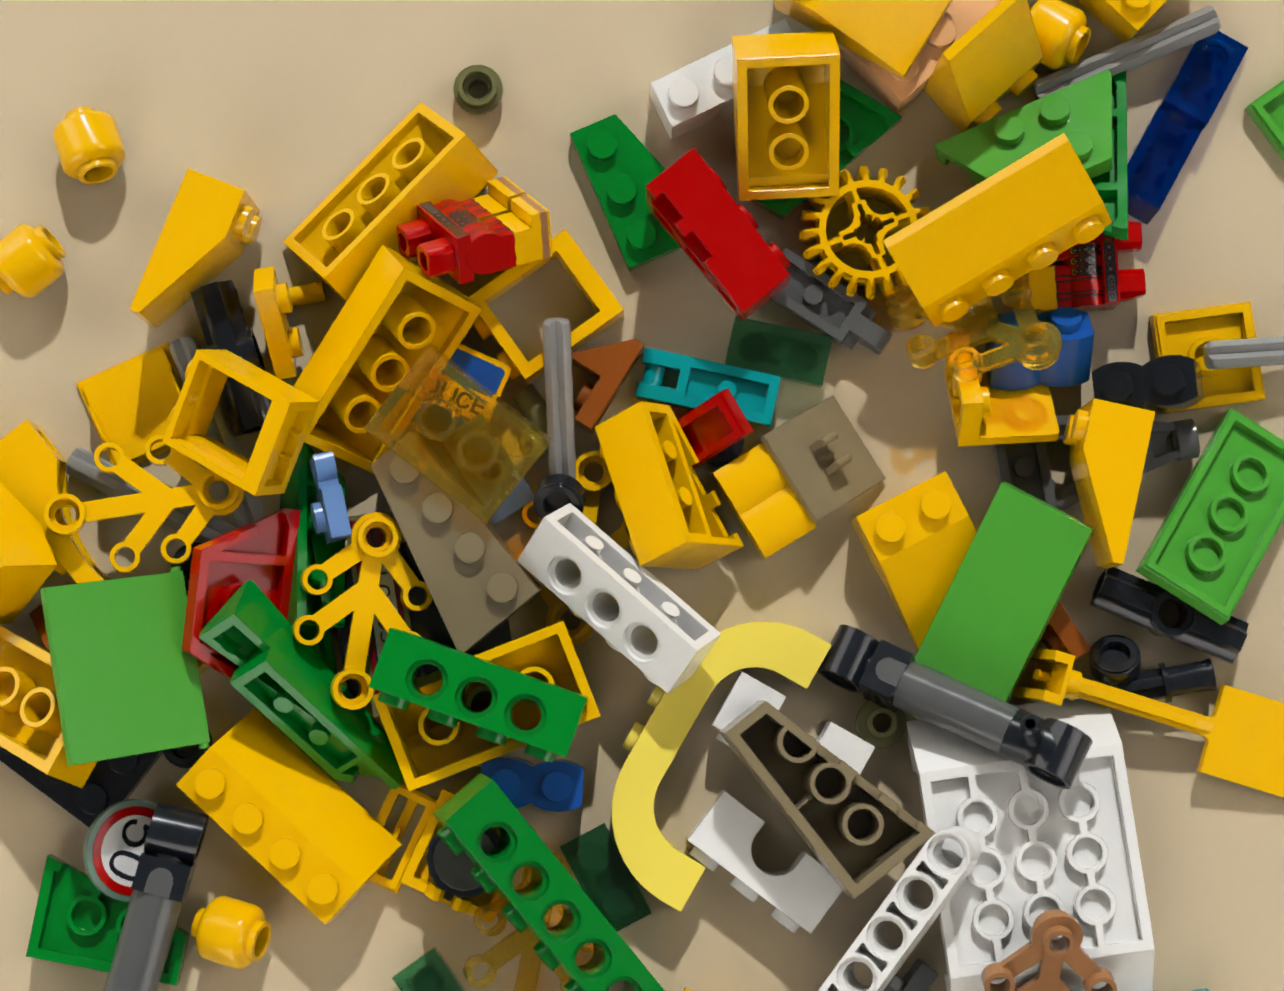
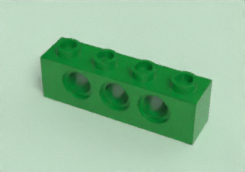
[369,628,588,763]

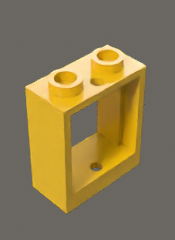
[468,229,624,385]
[162,349,320,496]

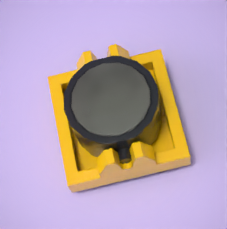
[400,788,535,924]

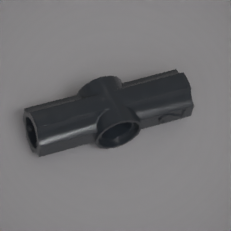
[190,280,271,436]
[1090,567,1249,664]

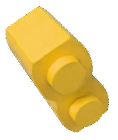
[711,443,817,560]

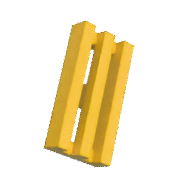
[370,782,438,894]

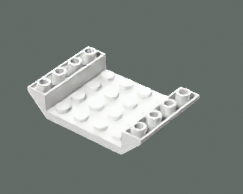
[906,697,1155,991]

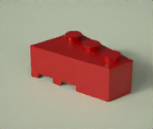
[646,147,791,322]

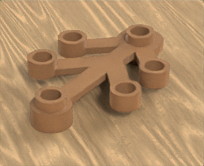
[981,909,1117,991]

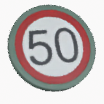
[83,799,157,902]

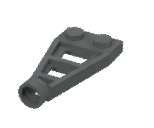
[992,415,1200,511]

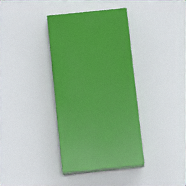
[1135,408,1284,625]
[915,482,1096,703]

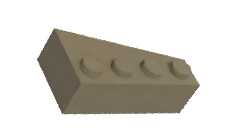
[370,433,543,653]
[719,700,936,899]

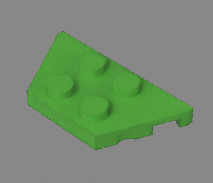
[934,69,1113,184]

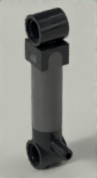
[817,624,1093,789]
[103,802,209,991]

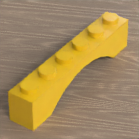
[0,419,209,675]

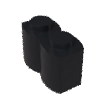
[1092,355,1204,410]

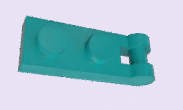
[634,348,781,427]

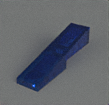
[1127,31,1248,225]

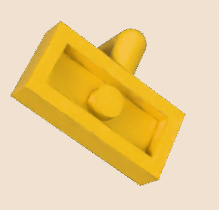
[253,266,326,380]

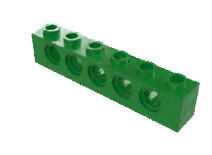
[433,773,665,991]

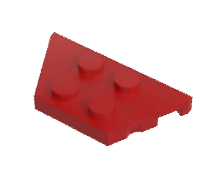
[182,508,301,680]

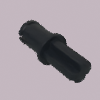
[1112,658,1217,703]

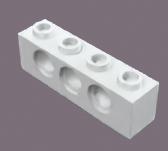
[517,503,721,694]

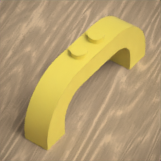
[612,621,832,912]

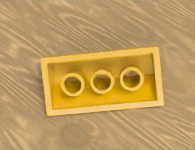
[283,102,499,302]
[883,133,1112,327]
[293,245,482,474]
[372,621,601,792]
[176,708,403,925]

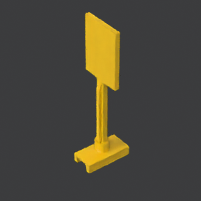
[1012,648,1284,798]

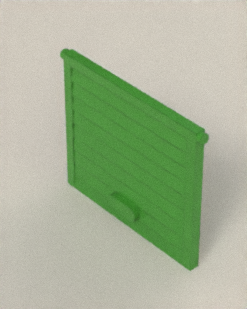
[40,566,210,766]

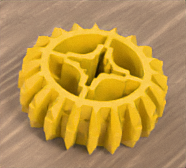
[799,166,930,301]

